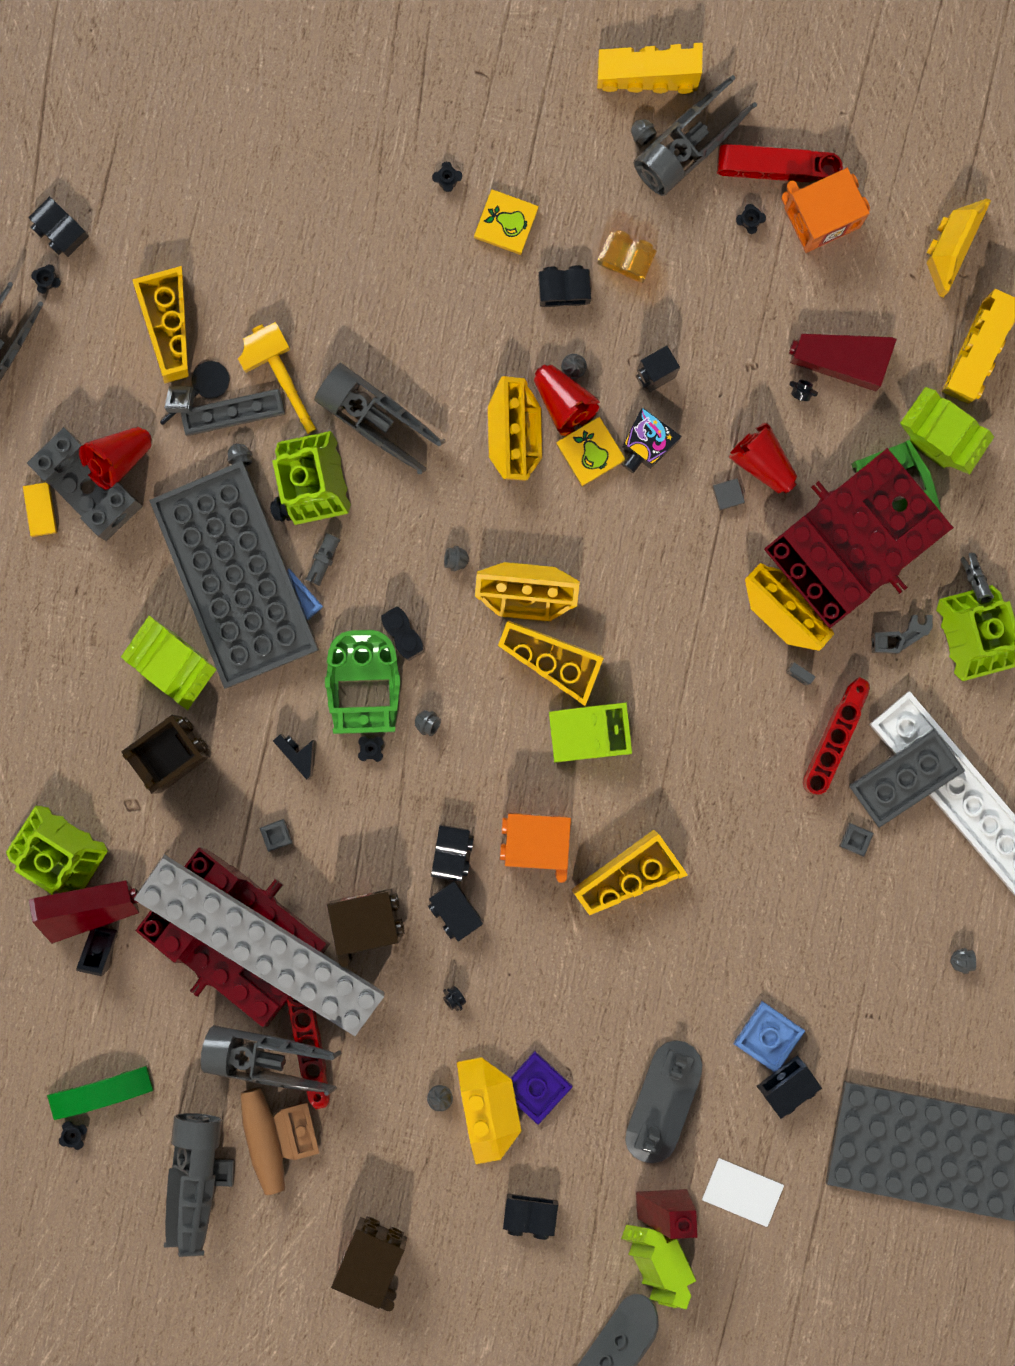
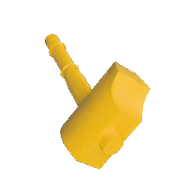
[238,322,316,434]

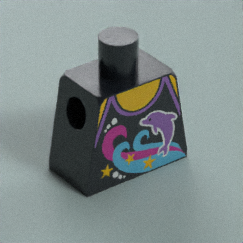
[622,408,682,473]

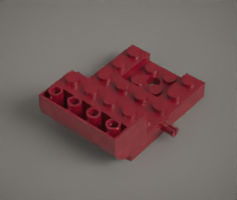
[764,448,954,629]
[135,847,330,1027]

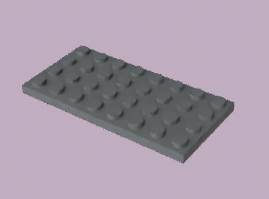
[149,461,319,689]
[826,1081,1015,1221]

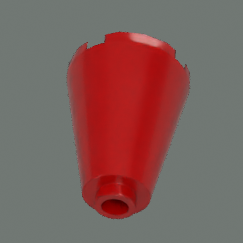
[534,365,600,436]
[728,423,797,494]
[79,427,152,490]

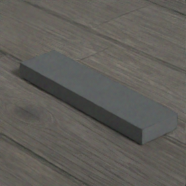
[181,389,285,436]

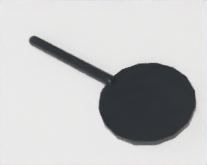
[160,361,230,425]

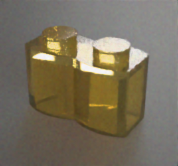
[597,230,657,283]

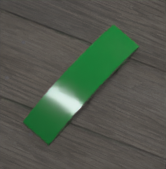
[47,1065,154,1120]

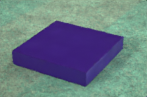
[510,1051,573,1125]

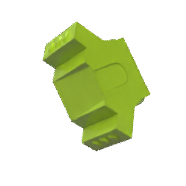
[900,387,994,475]
[272,431,351,525]
[936,585,1015,681]
[121,615,217,710]
[6,806,108,894]
[621,1225,696,1310]

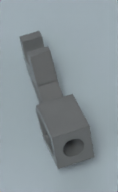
[871,615,933,654]

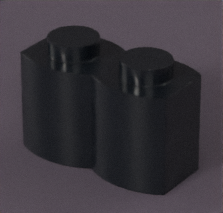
[28,196,89,257]
[538,265,591,307]
[381,606,424,661]
[431,825,474,881]
[503,1194,558,1240]

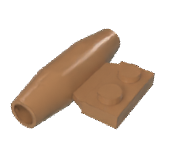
[240,1087,319,1195]

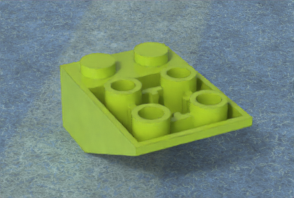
[549,702,632,763]

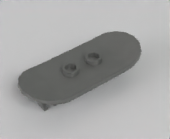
[625,1040,703,1163]
[577,1294,659,1366]

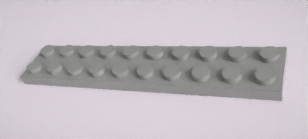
[134,854,385,1036]

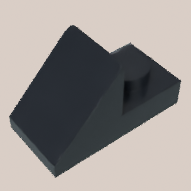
[273,734,315,780]
[76,927,118,976]

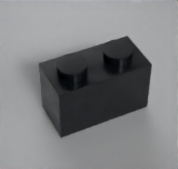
[636,345,680,393]
[428,880,484,942]
[757,1055,822,1119]

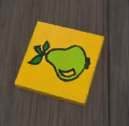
[474,189,539,255]
[556,417,625,487]

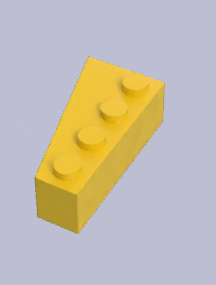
[597,43,703,94]
[132,266,189,384]
[941,289,1015,404]
[498,620,604,706]
[571,830,688,915]

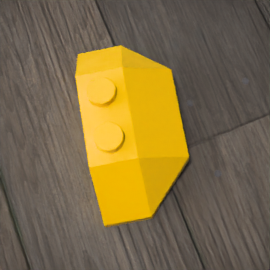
[926,198,991,298]
[488,376,542,481]
[475,562,580,621]
[745,563,834,651]
[457,1057,521,1164]

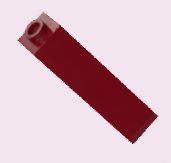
[788,334,897,392]
[29,880,139,944]
[636,1189,698,1239]

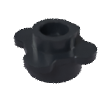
[432,162,462,192]
[736,204,766,234]
[31,264,61,294]
[789,380,818,402]
[270,497,291,522]
[358,736,384,762]
[443,986,466,1011]
[59,1121,88,1150]

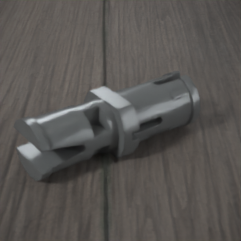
[305,533,340,586]
[960,553,994,604]

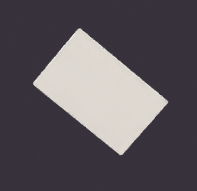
[702,1158,784,1227]

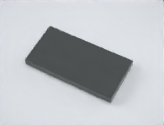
[849,728,965,828]

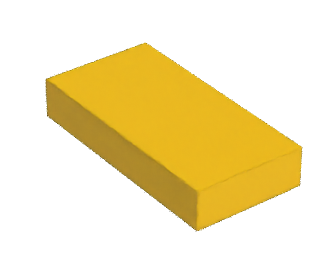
[23,482,58,537]

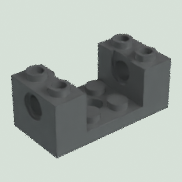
[27,427,143,541]

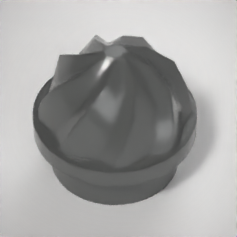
[631,119,657,146]
[561,354,587,379]
[227,443,252,466]
[444,546,469,571]
[415,710,441,736]
[950,948,976,974]
[427,1085,453,1111]

